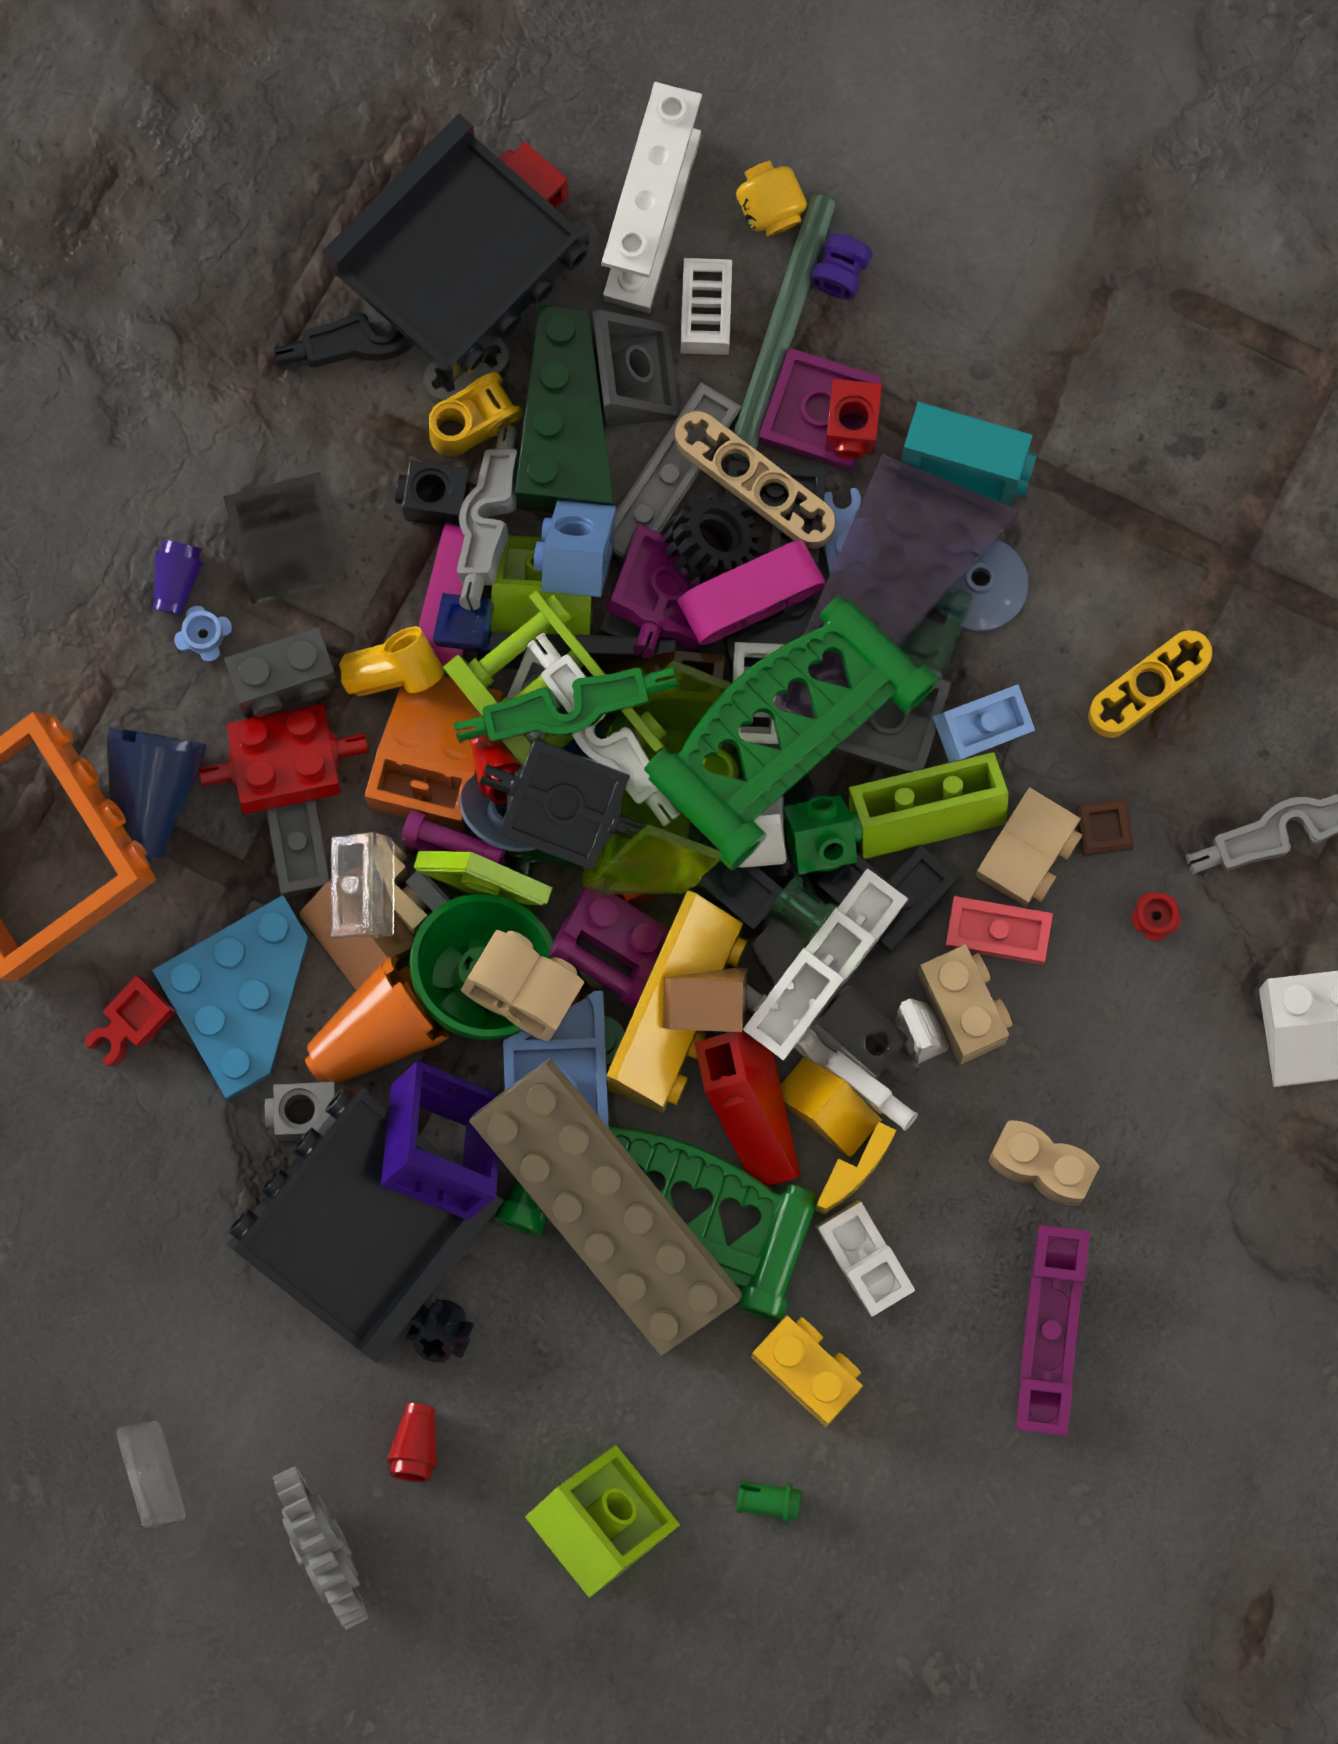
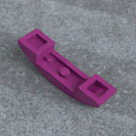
[1016,1225,1090,1436]

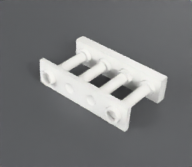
[601,82,702,314]

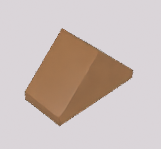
[663,967,748,1032]

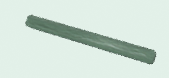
[727,194,835,462]

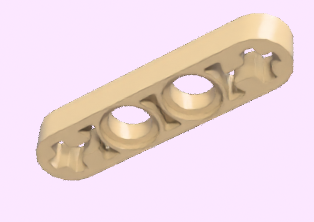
[675,411,835,549]

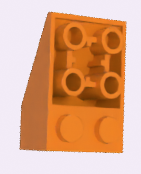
[364,676,503,834]

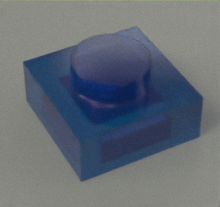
[433,593,494,652]

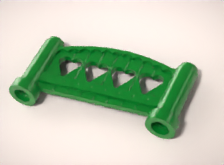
[644,595,940,871]
[494,1125,816,1323]

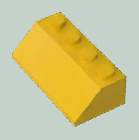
[606,890,748,1114]

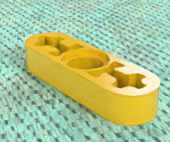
[1088,630,1212,738]

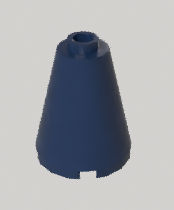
[106,727,206,865]

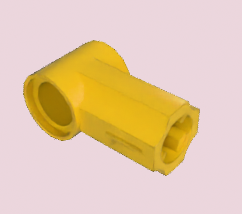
[339,626,445,697]

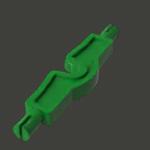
[454,666,679,743]

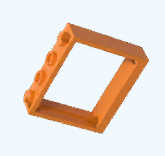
[0,712,157,982]

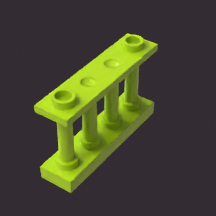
[443,590,667,765]

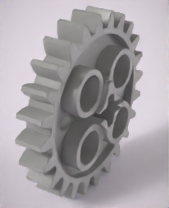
[272,1465,369,1630]

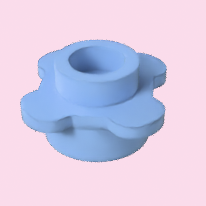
[174,606,232,662]

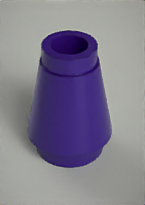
[153,540,204,615]

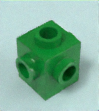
[783,795,863,875]

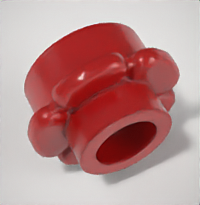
[1132,892,1181,941]

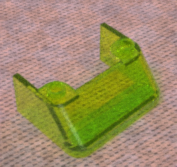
[583,660,732,894]

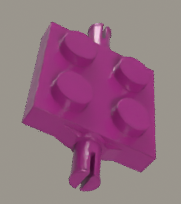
[604,524,700,658]

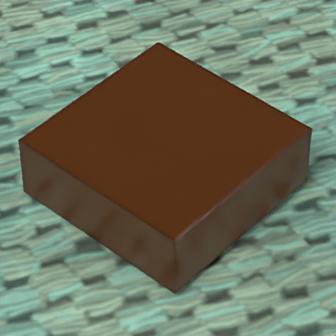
[1076,799,1134,857]

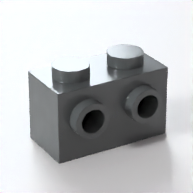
[224,626,339,718]

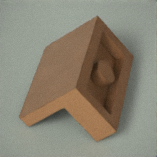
[300,866,414,990]

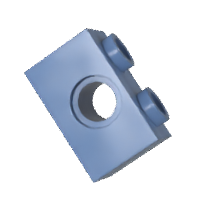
[534,500,616,597]

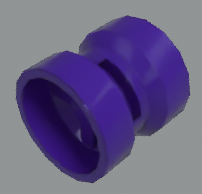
[810,233,873,300]

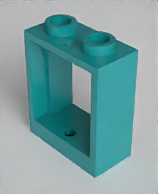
[899,401,1037,509]

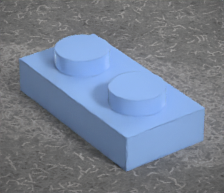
[932,684,1035,763]

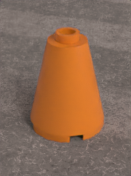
[305,956,449,1085]

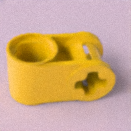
[429,372,524,457]

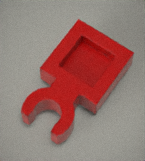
[84,975,176,1067]

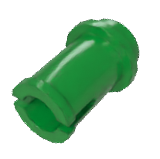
[736,1480,802,1524]

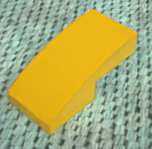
[815,1122,897,1214]

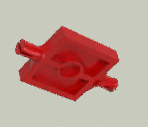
[199,703,369,814]

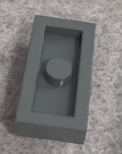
[266,799,330,897]

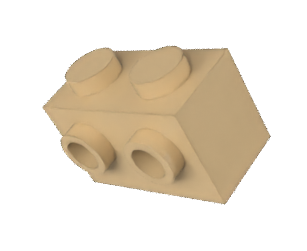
[917,944,1012,1065]

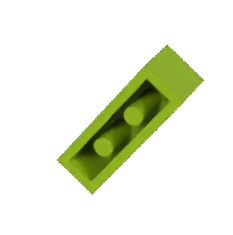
[849,752,1009,859]

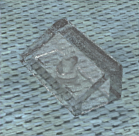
[331,832,394,938]
[115,1421,186,1530]

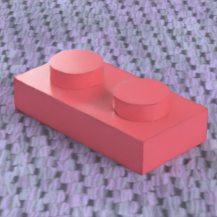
[945,896,1053,965]

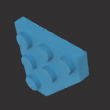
[152,895,309,1101]

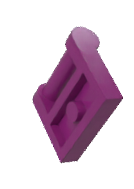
[401,810,506,867]
[548,880,670,1009]

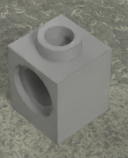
[265,1082,338,1142]

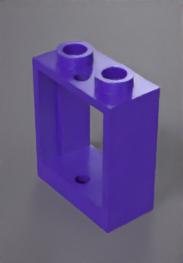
[381,1061,499,1220]

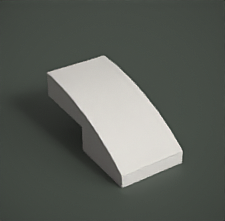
[815,1200,915,1317]

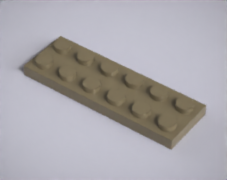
[469,1057,743,1356]

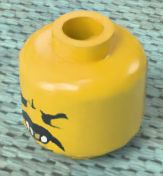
[736,161,807,237]

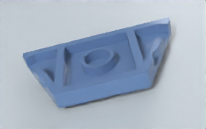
[503,991,609,1129]

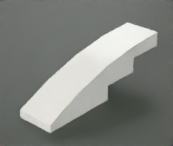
[743,868,909,1060]

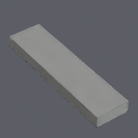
[613,382,742,561]

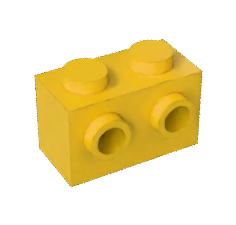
[751,1315,863,1428]

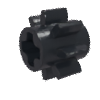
[407,1299,474,1363]

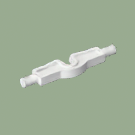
[527,633,680,827]
[747,984,918,1131]

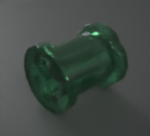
[771,875,838,941]

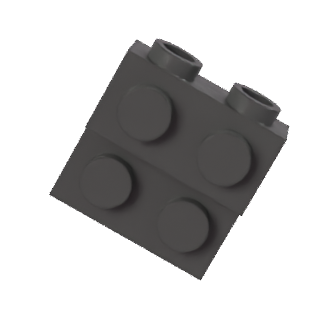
[832,666,951,774]

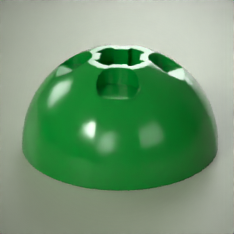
[410,894,554,1040]

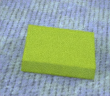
[413,851,552,905]

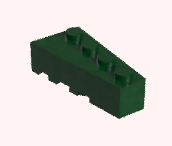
[515,305,614,513]

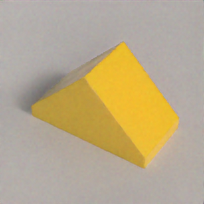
[780,1056,882,1159]

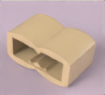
[975,787,1083,907]
[461,930,584,1042]
[988,1120,1100,1206]

